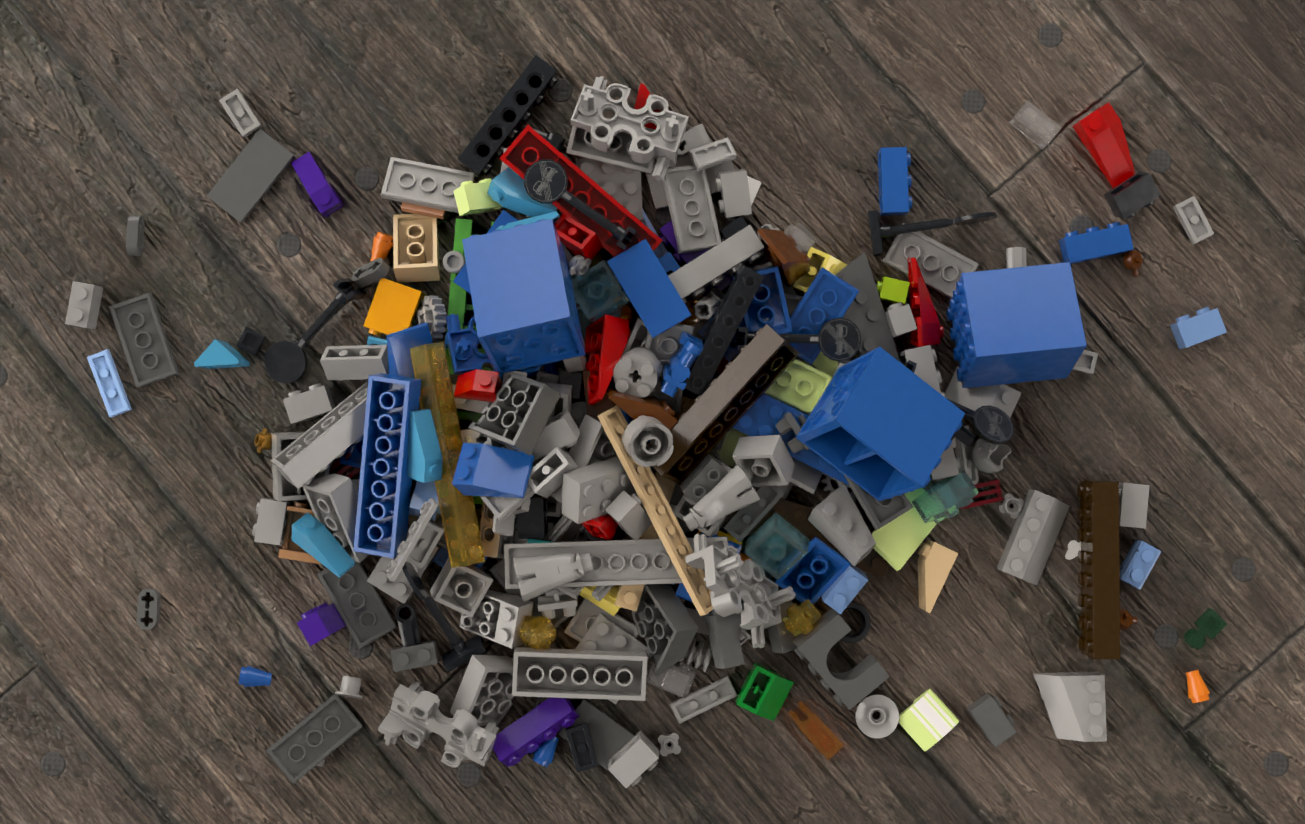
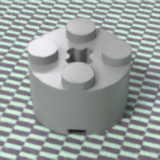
[613,347,663,398]
[622,415,674,467]

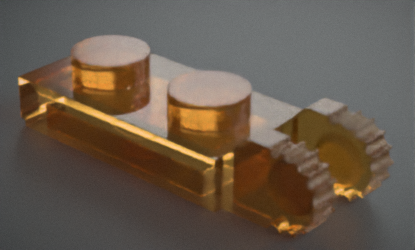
[788,701,844,760]

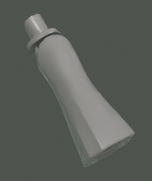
[683,465,760,532]
[513,553,593,602]

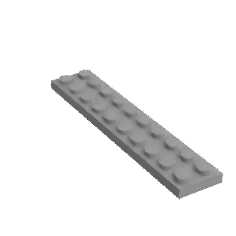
[504,536,728,589]

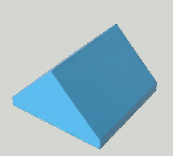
[194,339,250,369]

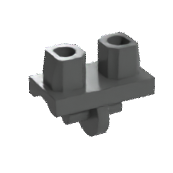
[775,412,809,453]

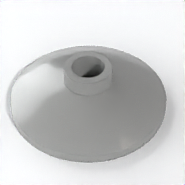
[855,694,899,738]

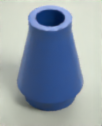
[239,666,272,687]
[532,737,559,767]

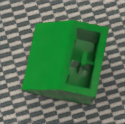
[735,662,794,721]

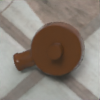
[1123,250,1143,277]
[1120,609,1138,630]

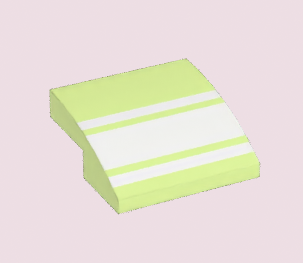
[898,688,959,752]

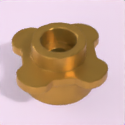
[254,428,272,453]

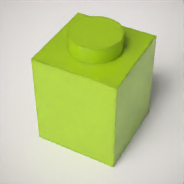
[876,277,910,305]

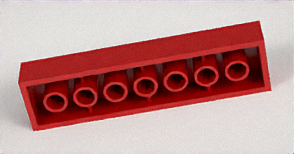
[499,125,663,257]

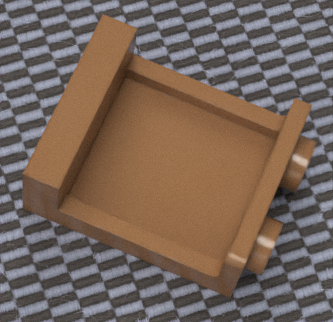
[278,502,321,564]

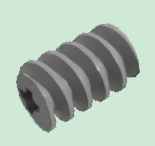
[679,638,712,672]

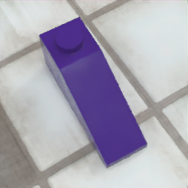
[291,152,344,218]

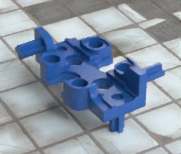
[444,314,560,379]

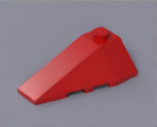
[1072,102,1135,188]
[907,257,944,347]
[584,314,631,405]

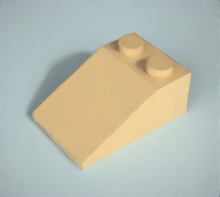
[393,214,440,283]
[917,540,958,613]

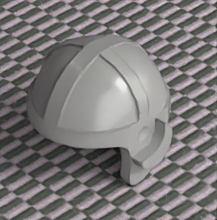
[972,438,1011,473]

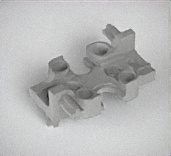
[571,76,689,181]
[685,534,796,648]
[378,682,499,768]

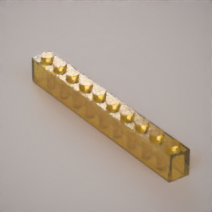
[410,342,485,568]

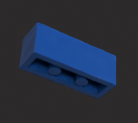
[878,147,912,216]
[1059,222,1134,264]

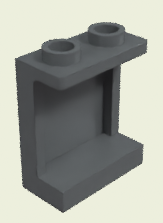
[678,452,728,503]

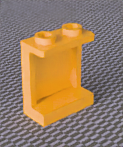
[363,278,425,337]

